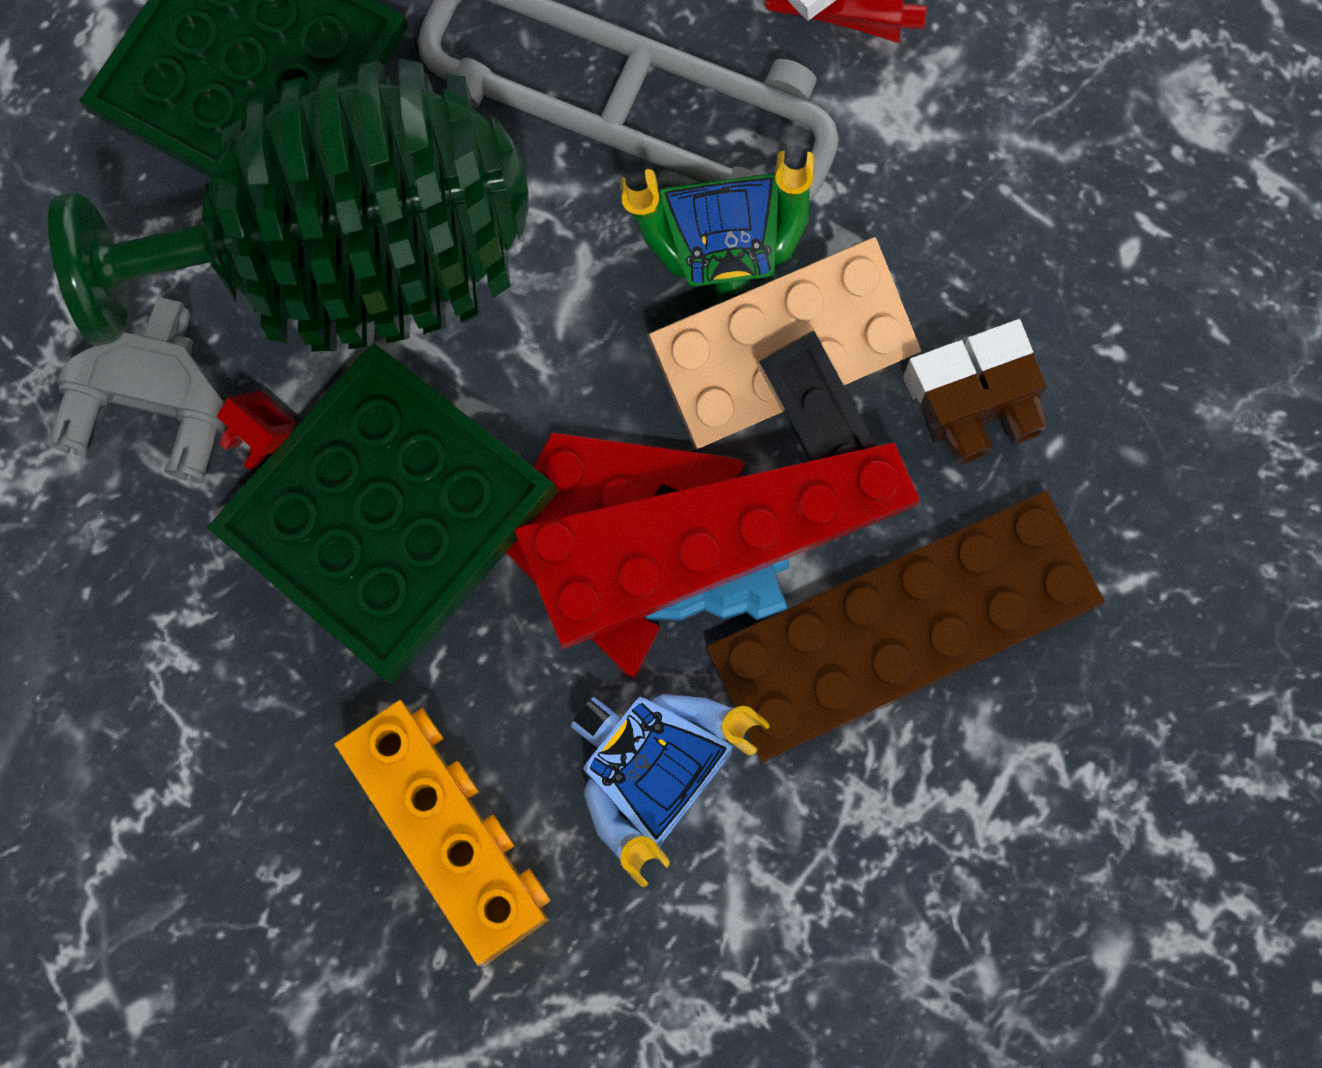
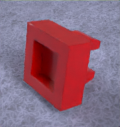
[216,390,300,470]

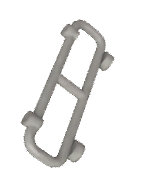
[417,0,839,201]

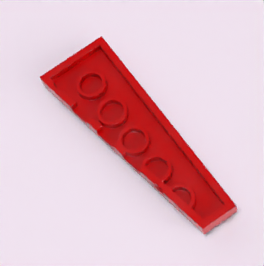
[515,443,920,650]

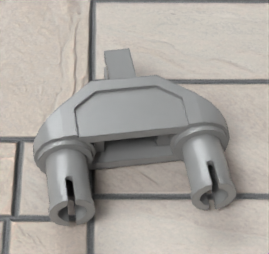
[46,297,228,483]

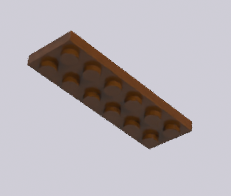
[706,490,1106,765]

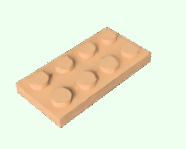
[646,237,922,449]

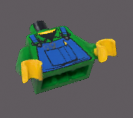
[619,151,815,304]

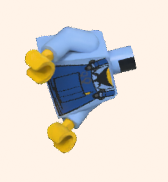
[570,694,770,887]

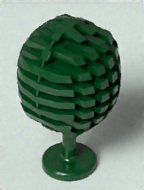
[48,58,529,352]

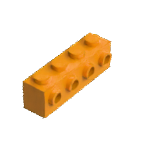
[334,700,551,966]

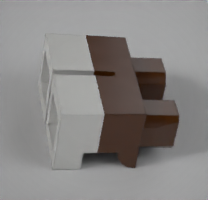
[903,319,1047,465]

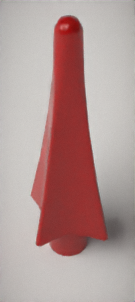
[765,0,927,44]

